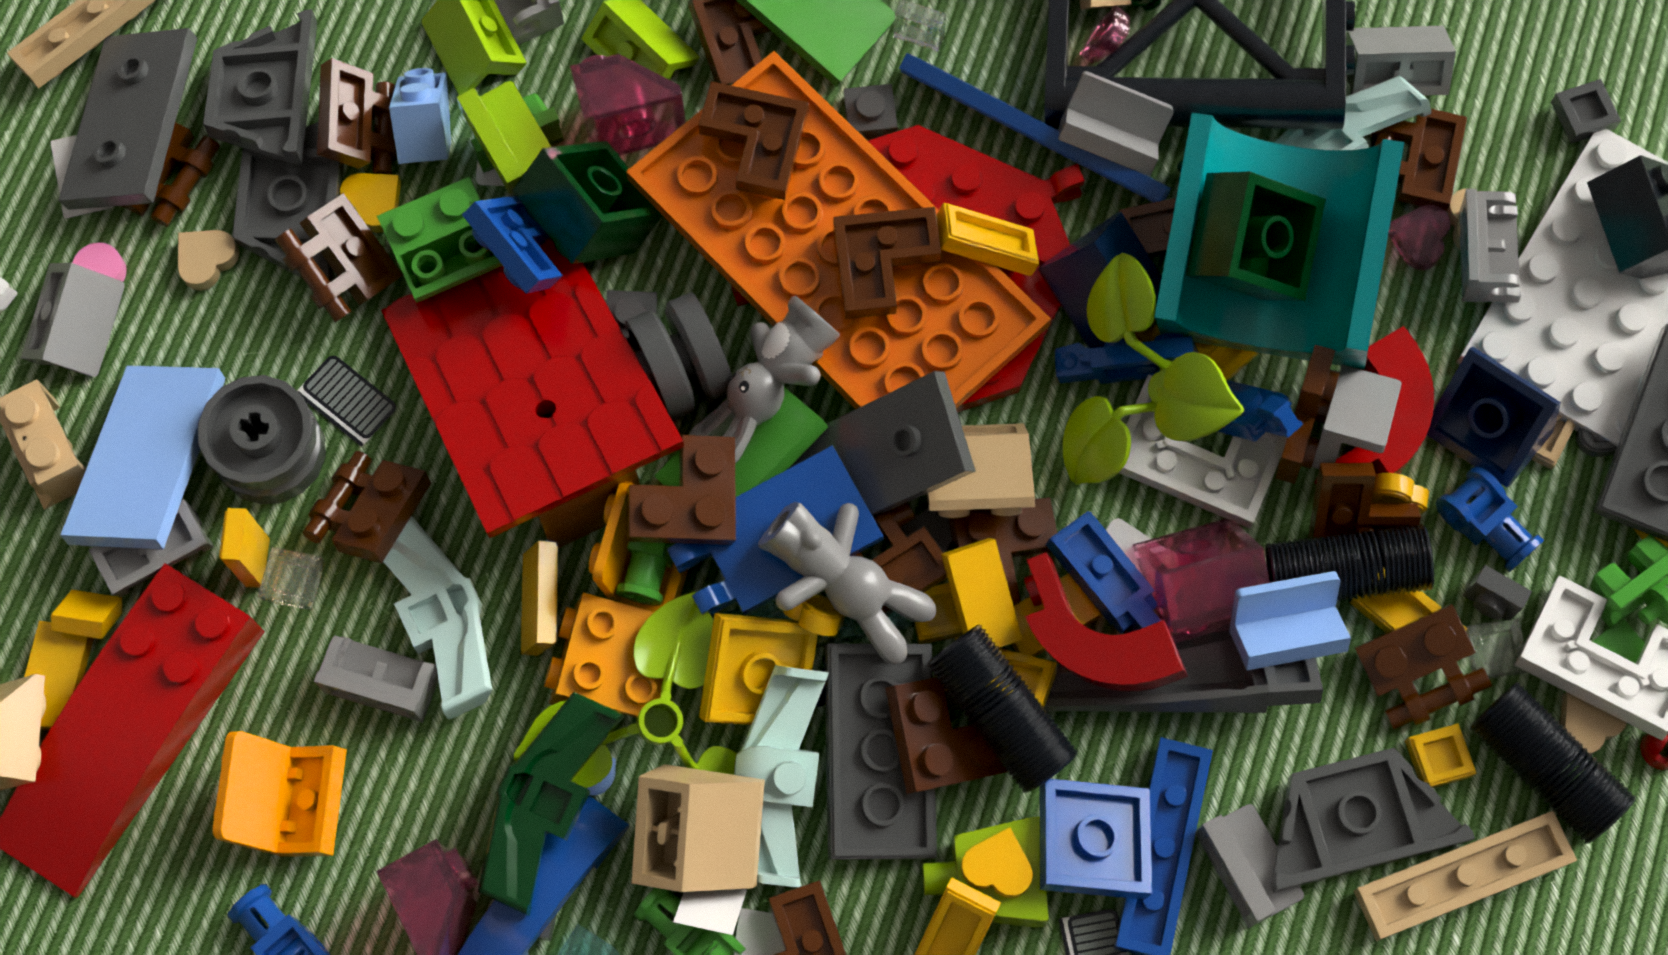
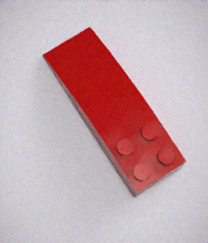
[0,563,265,898]

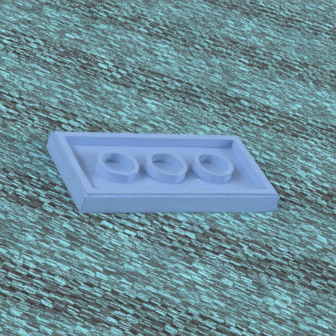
[60,366,226,550]

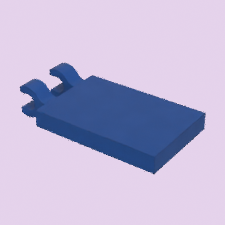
[667,445,884,616]

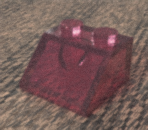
[570,54,686,156]
[1133,519,1270,635]
[376,839,479,955]

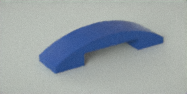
[458,795,629,955]

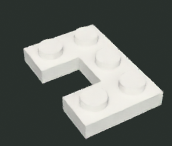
[1119,374,1287,528]
[1515,575,1668,741]

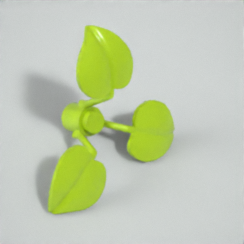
[1063,253,1244,485]
[514,592,738,788]

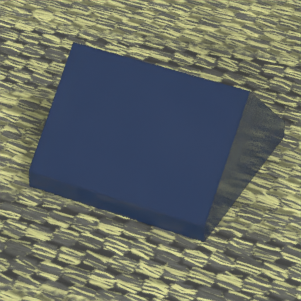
[1037,212,1162,349]
[1427,347,1561,488]

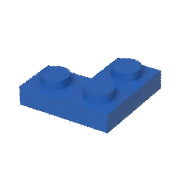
[462,196,563,294]

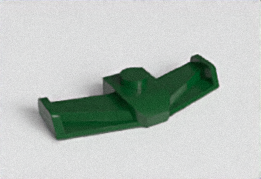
[477,692,624,916]

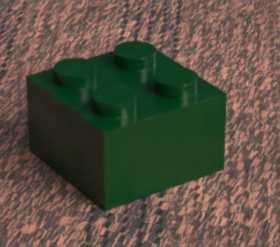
[512,141,663,264]
[1186,171,1326,301]

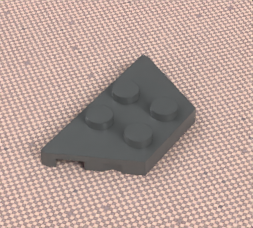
[203,9,317,165]
[232,122,344,282]
[1271,748,1475,893]

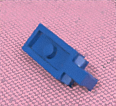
[1055,333,1199,384]
[1217,380,1303,442]
[1045,511,1161,634]

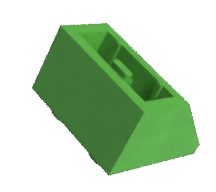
[377,176,503,303]

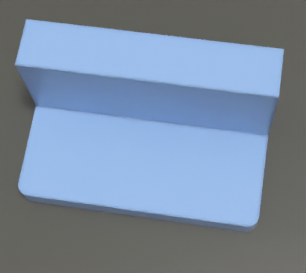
[1229,571,1351,671]

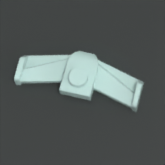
[1273,75,1431,150]
[383,516,492,719]
[734,665,829,888]

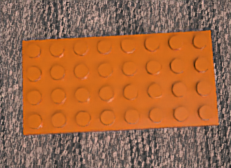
[626,51,1051,409]

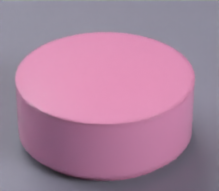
[72,243,126,282]

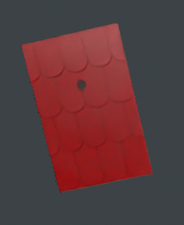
[381,238,684,549]

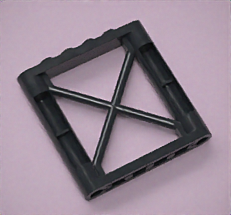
[1045,0,1355,129]

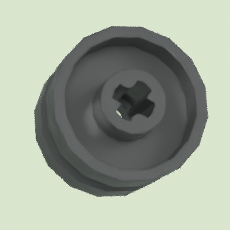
[625,292,732,421]
[198,375,326,505]

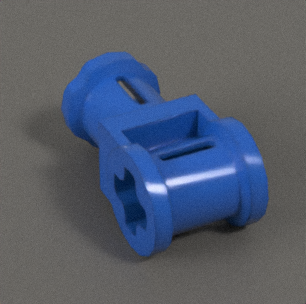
[1436,467,1544,572]
[227,884,331,955]

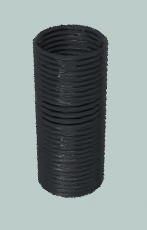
[1265,524,1434,601]
[927,624,1078,793]
[1470,682,1636,844]

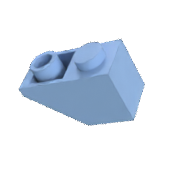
[389,68,451,164]

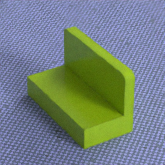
[422,0,527,95]
[581,0,700,102]
[456,81,551,195]

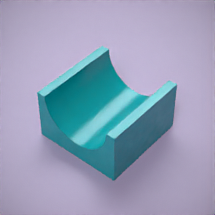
[1154,112,1404,370]

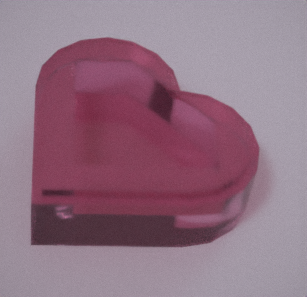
[1079,6,1131,64]
[1388,205,1450,270]

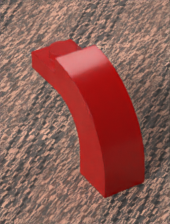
[1314,326,1434,484]
[1024,552,1188,691]

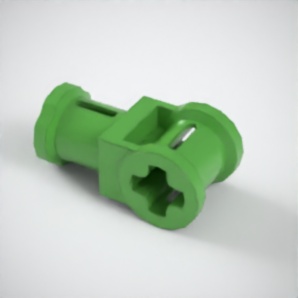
[616,542,676,606]
[634,888,746,955]

